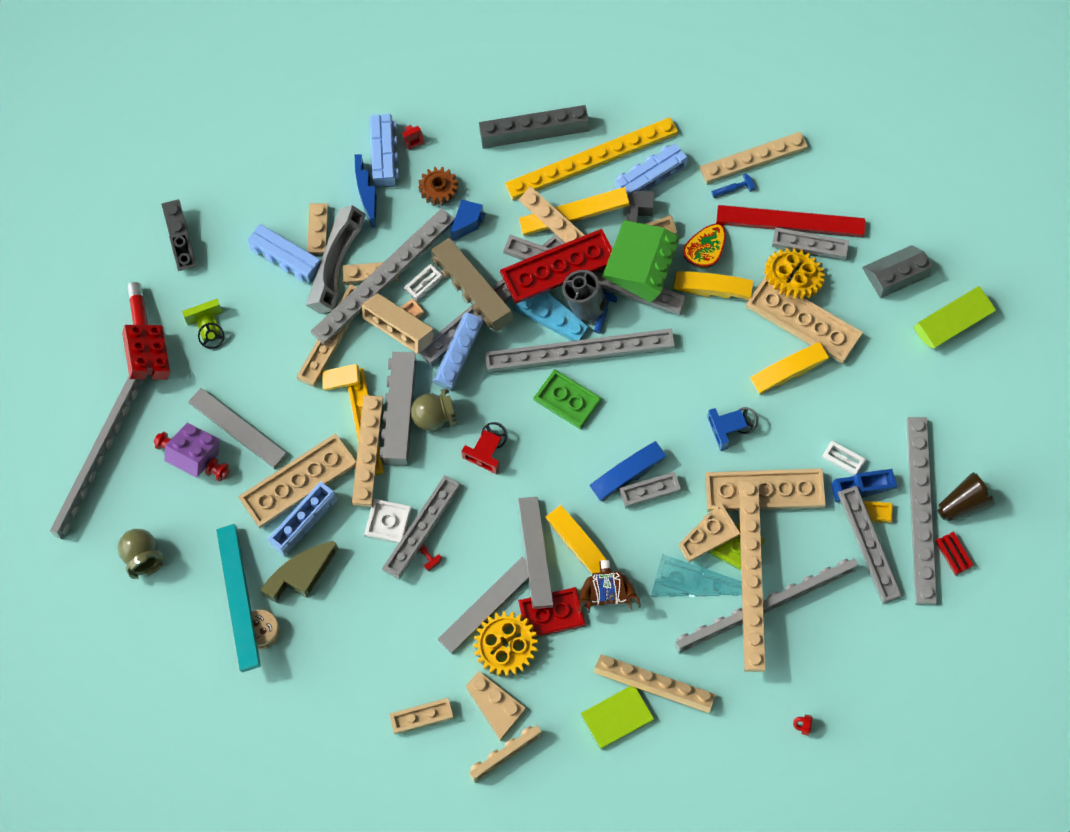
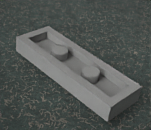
[619,472,681,508]

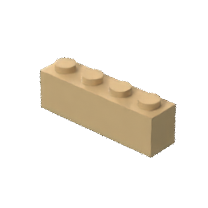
[362,293,433,354]

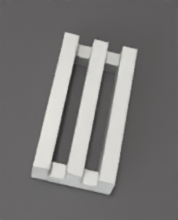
[404,264,444,302]
[822,441,866,476]

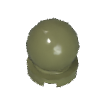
[411,388,458,431]
[117,529,166,579]

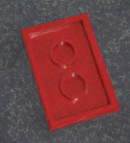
[518,587,585,638]

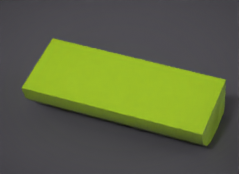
[913,285,996,348]

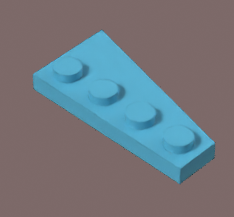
[514,291,588,341]

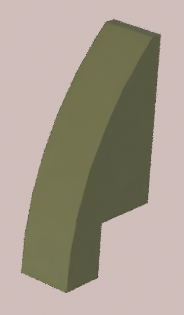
[260,541,338,603]

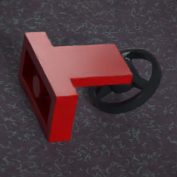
[461,422,508,474]

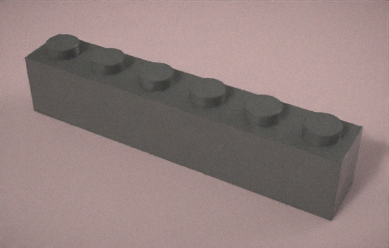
[479,105,589,149]

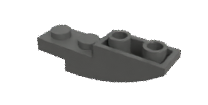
[161,199,196,272]

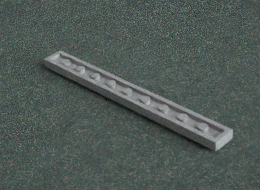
[311,208,455,345]
[419,234,565,366]
[503,235,686,315]
[485,329,675,372]
[50,377,146,539]
[906,417,937,605]
[675,558,858,653]

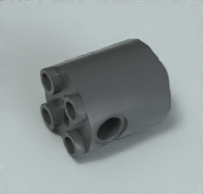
[562,270,607,321]

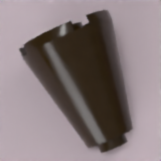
[937,472,995,521]

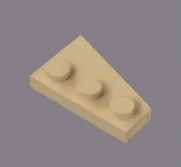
[678,501,740,563]
[466,671,526,741]

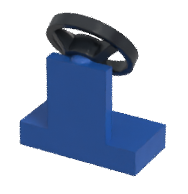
[707,407,758,451]

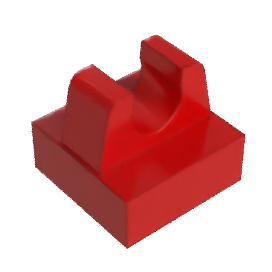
[402,125,425,150]

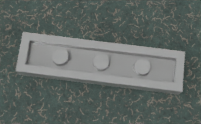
[772,228,849,260]

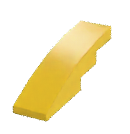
[673,271,753,300]
[750,342,829,394]
[545,505,607,574]

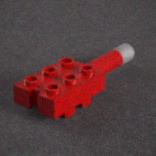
[122,282,170,380]

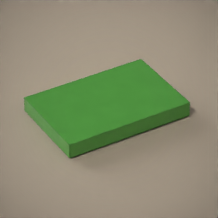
[533,369,602,430]

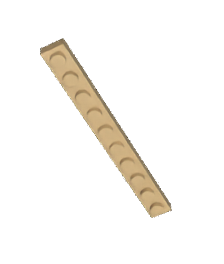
[739,481,765,672]

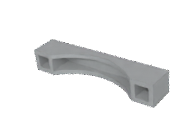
[306,205,366,314]

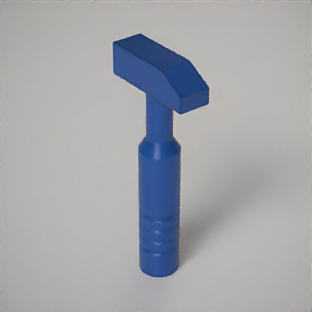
[711,173,755,198]
[594,291,617,334]

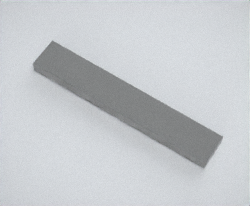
[188,388,287,469]
[382,475,461,580]
[837,485,902,603]
[518,497,553,609]
[438,557,529,654]

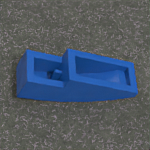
[831,469,897,502]

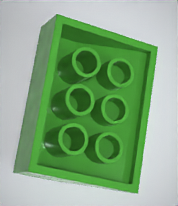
[602,220,680,303]

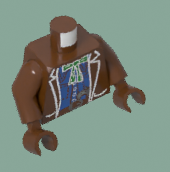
[578,560,641,613]

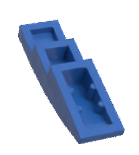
[354,154,377,227]
[589,441,667,501]

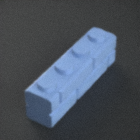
[370,114,399,187]
[615,143,688,196]
[248,224,321,283]
[432,312,484,390]
[268,481,337,557]

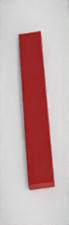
[716,205,865,238]

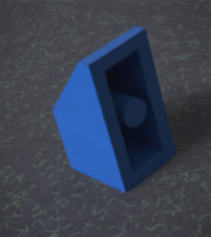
[451,200,486,240]

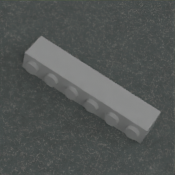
[380,352,417,466]

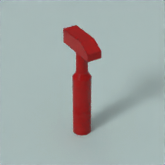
[406,531,442,572]

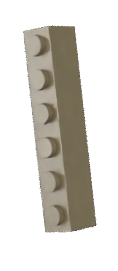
[431,238,514,333]

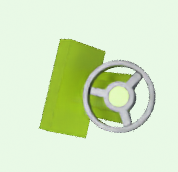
[182,299,225,349]

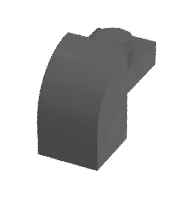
[623,191,654,222]

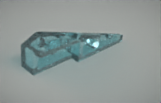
[651,554,742,597]

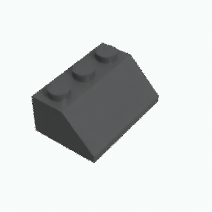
[862,245,933,298]

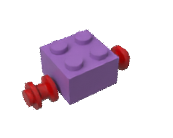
[154,422,230,482]

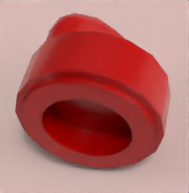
[793,714,813,736]

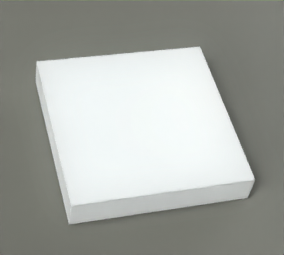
[364,499,412,544]

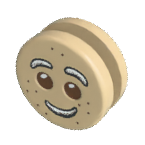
[252,609,280,649]

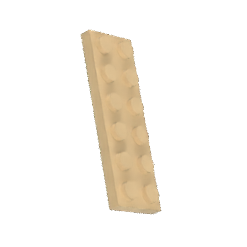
[746,278,863,364]
[238,433,356,529]
[705,469,826,512]

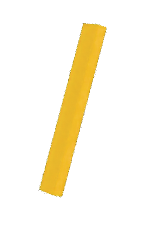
[519,187,630,236]
[348,368,385,475]

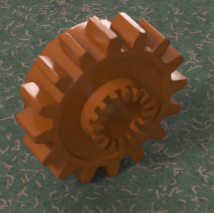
[418,167,458,206]

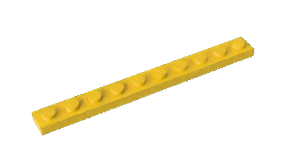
[505,117,678,200]

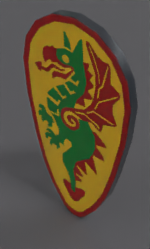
[683,223,726,268]

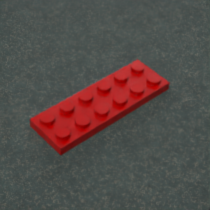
[500,229,612,304]

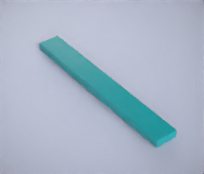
[216,524,261,673]

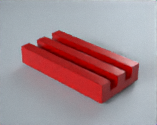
[935,531,973,575]

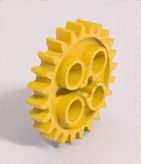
[764,248,825,300]
[473,611,539,677]

